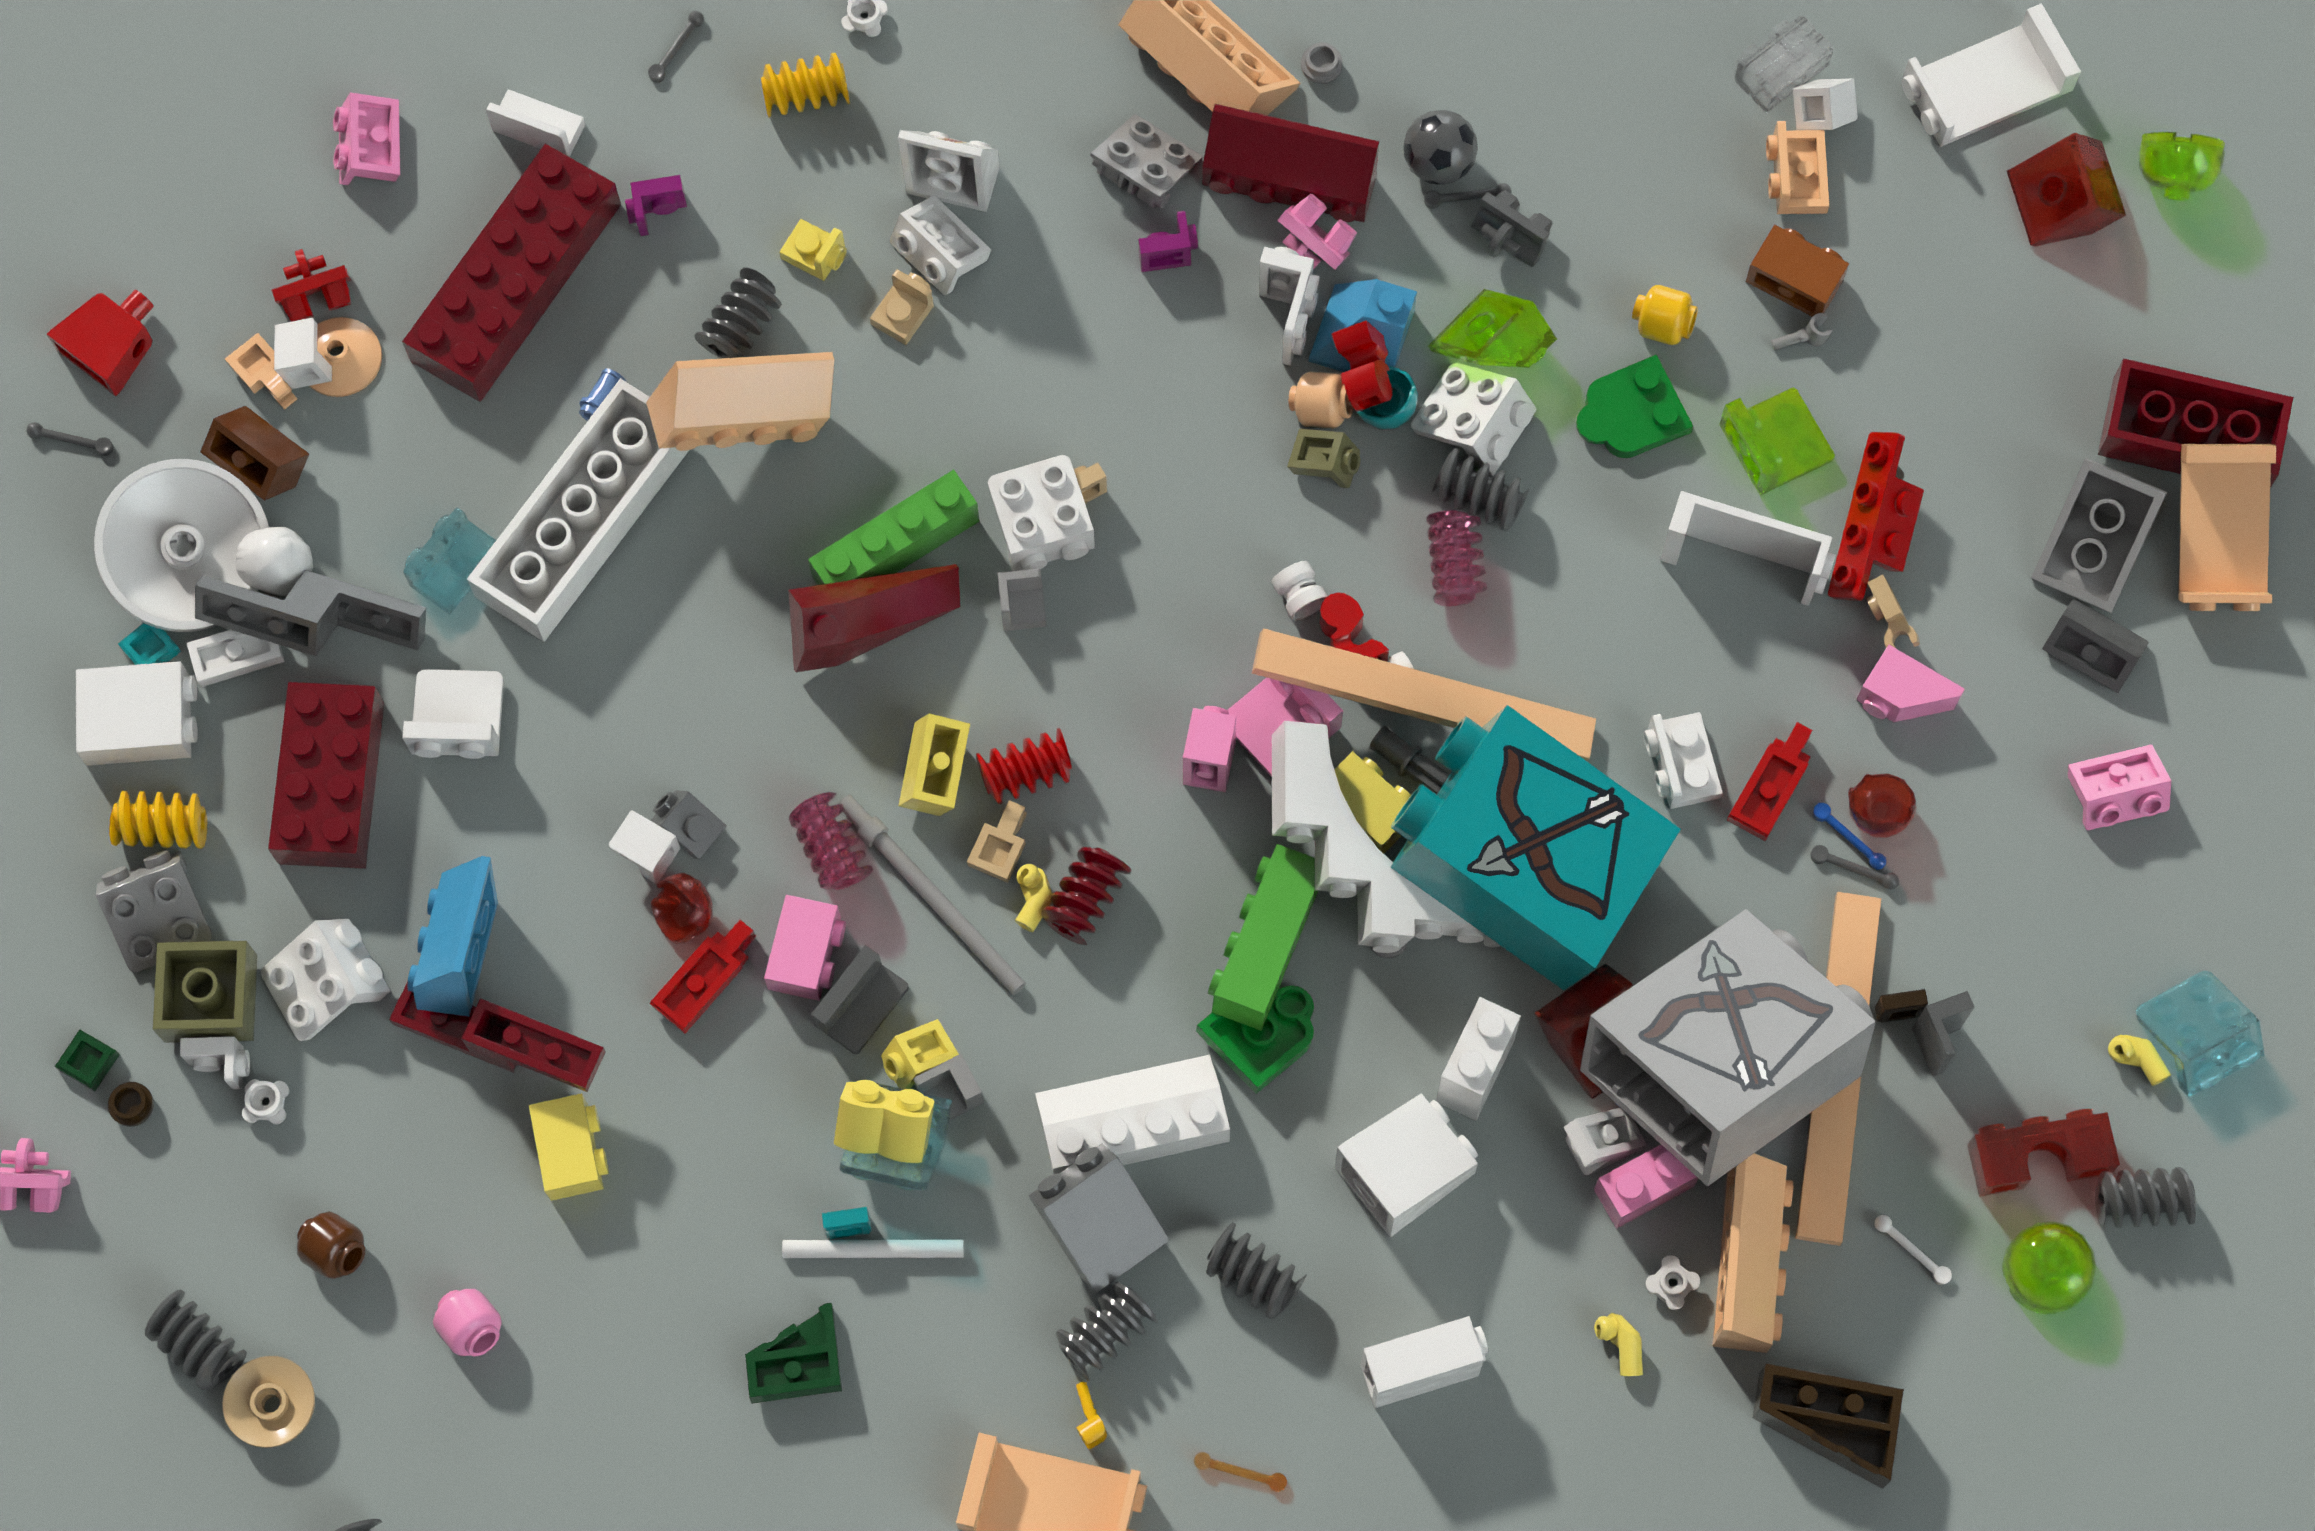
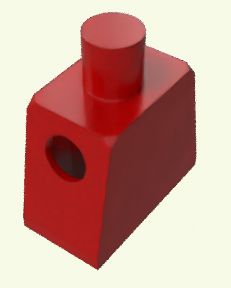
[47,289,154,396]

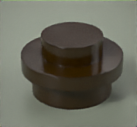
[108,1082,154,1127]

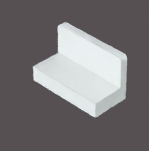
[486,89,586,157]

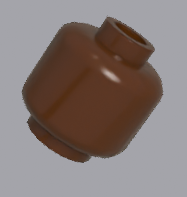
[297,1211,365,1279]

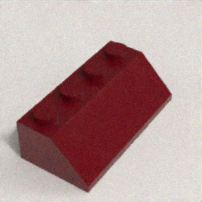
[1202,104,1379,223]

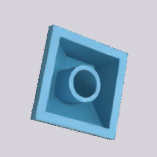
[1309,279,1417,372]

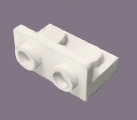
[890,195,991,295]
[1643,712,1723,809]

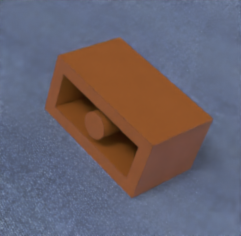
[1745,224,1850,317]

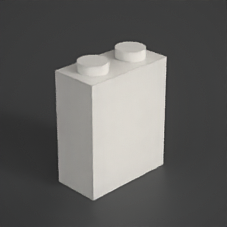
[76,661,198,766]
[1436,997,1521,1121]
[1360,1316,1489,1409]

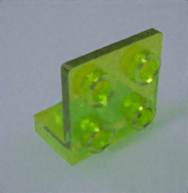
[1719,387,1835,496]

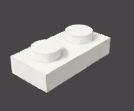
[187,630,285,687]

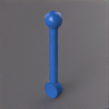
[1813,803,1887,870]

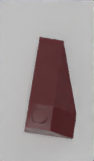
[789,564,960,673]

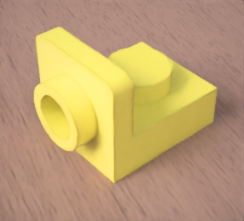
[779,219,847,281]
[881,1019,959,1091]

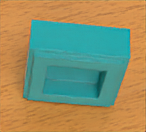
[118,623,182,665]
[822,1207,872,1239]

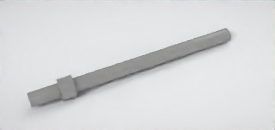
[838,794,1026,995]

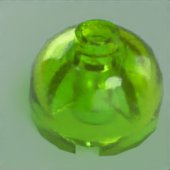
[2138,132,2225,201]
[2002,1221,2097,1315]

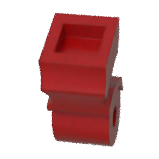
[1331,320,1392,412]
[1320,592,1389,662]

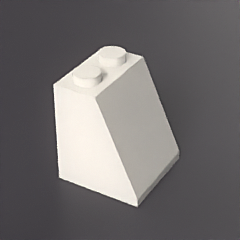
[1335,1093,1478,1238]

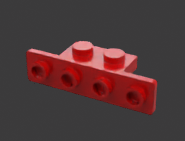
[1828,432,1924,601]

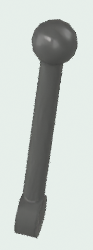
[648,11,704,83]
[1424,183,1512,209]
[26,422,114,456]
[1810,845,1899,890]

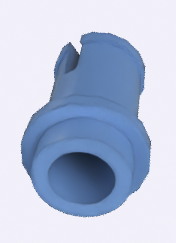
[579,368,626,421]

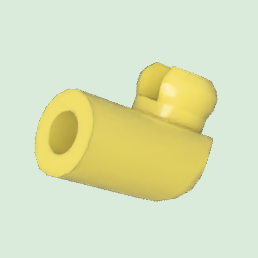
[1015,864,1053,932]
[2108,1035,2171,1086]
[1594,1313,1643,1376]

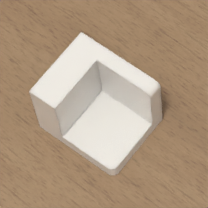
[1793,78,1858,130]
[274,318,332,389]
[609,810,681,884]

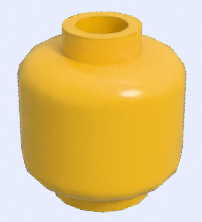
[1632,285,1698,345]

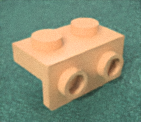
[1766,121,1829,214]

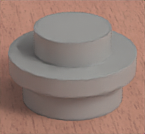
[1301,42,1343,84]

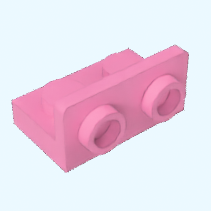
[333,92,400,185]
[2068,745,2171,830]

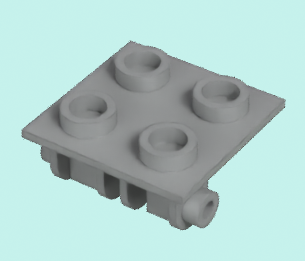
[1090,114,1203,209]

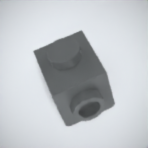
[650,790,727,859]

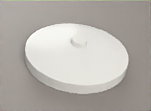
[94,459,269,632]

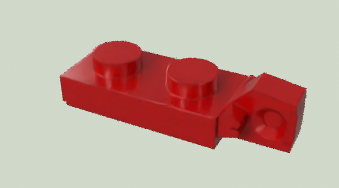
[1727,722,1813,841]
[650,920,756,1034]

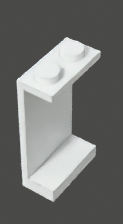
[1901,3,2081,147]
[1660,491,1836,606]

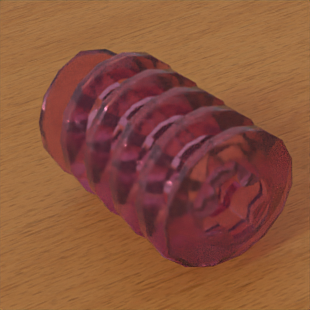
[1426,510,1487,607]
[788,792,873,890]

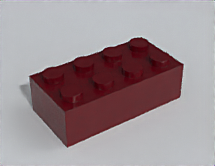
[2097,358,2294,488]
[268,682,384,869]

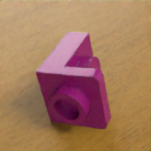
[625,175,687,236]
[1138,211,1198,272]

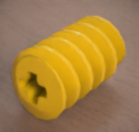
[761,52,850,118]
[109,791,207,849]

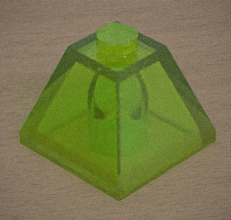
[1428,289,1557,368]

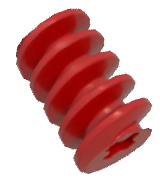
[976,728,1072,804]

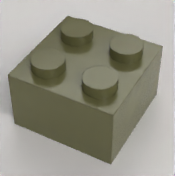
[153,941,257,1043]

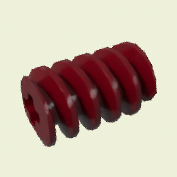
[1041,847,1132,945]

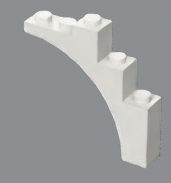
[1272,721,1486,953]

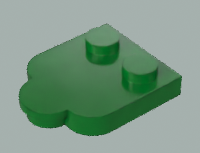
[1576,354,1693,458]
[1196,985,1314,1094]

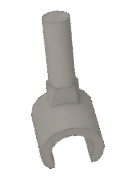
[1771,313,1833,350]

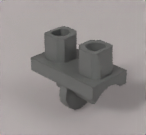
[1471,190,1553,267]

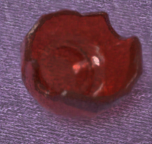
[1848,773,1917,838]
[651,872,713,944]

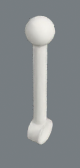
[1874,1215,1952,1285]

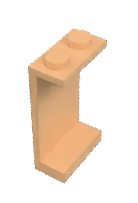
[2178,444,2276,611]
[956,1433,1147,1531]

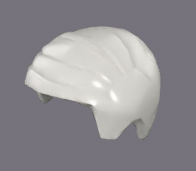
[236,527,313,596]

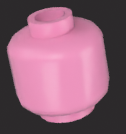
[433,1288,502,1357]

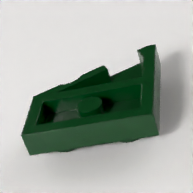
[745,1303,842,1404]

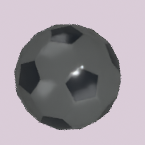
[1403,110,1478,185]

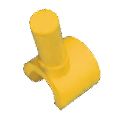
[1076,1382,1107,1449]

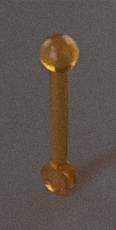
[1193,1452,1287,1492]

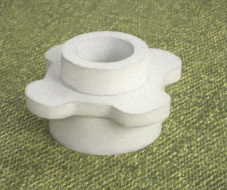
[841,0,888,37]
[242,1079,289,1125]
[1645,1255,1700,1310]

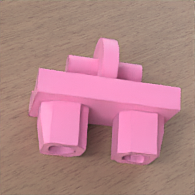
[1277,194,1357,270]
[0,1138,71,1213]

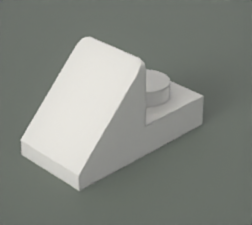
[1564,1107,1647,1175]

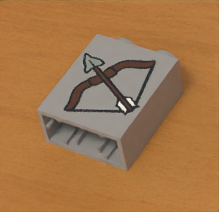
[1580,909,1876,1187]

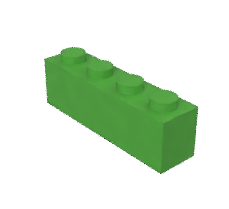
[808,469,980,585]
[1208,844,1319,1031]

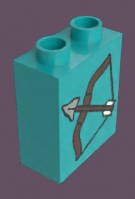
[1391,705,1681,990]

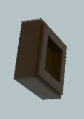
[1875,989,1928,1023]

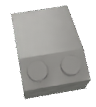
[2031,458,2167,613]

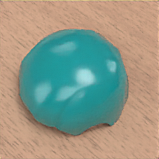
[1357,366,1418,430]

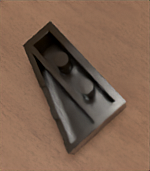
[1752,1364,1904,1489]

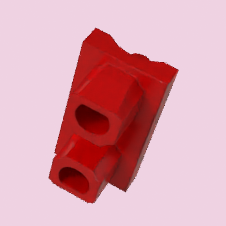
[271,248,351,322]

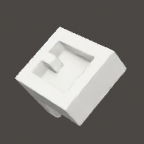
[180,1037,250,1090]

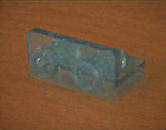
[403,507,496,615]

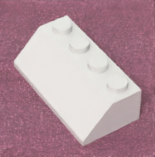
[1035,1055,1230,1174]

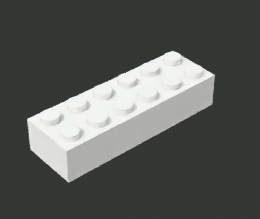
[467,378,689,642]

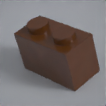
[200,406,309,501]

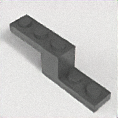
[195,570,426,656]

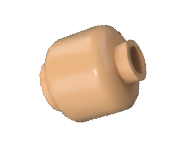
[1288,371,1353,429]

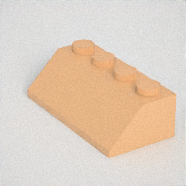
[1118,0,1301,116]
[646,352,835,451]
[1712,1153,1793,1353]

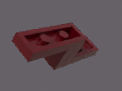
[389,981,606,1092]

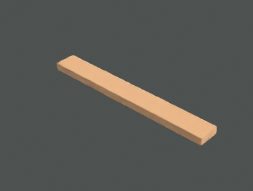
[1252,628,1596,761]
[1795,892,1881,1246]

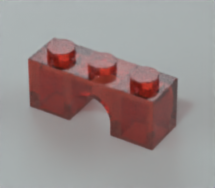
[1967,1109,2120,1197]

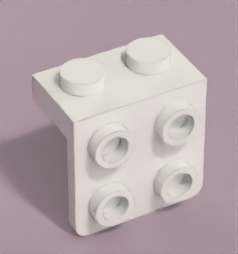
[1259,247,1319,366]
[1411,363,1537,476]
[988,455,1095,571]
[403,669,504,759]
[261,919,391,1041]

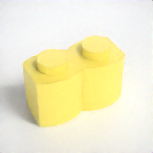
[834,1080,935,1163]

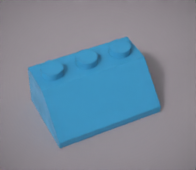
[407,856,498,1017]

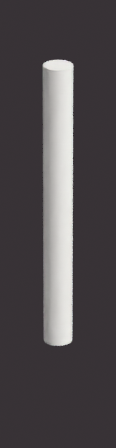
[782,1240,964,1258]

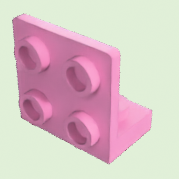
[1227,677,1343,777]

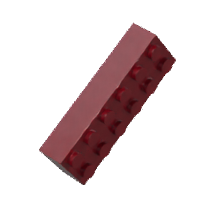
[402,143,621,402]

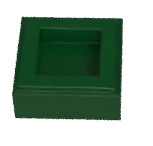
[54,1029,120,1092]

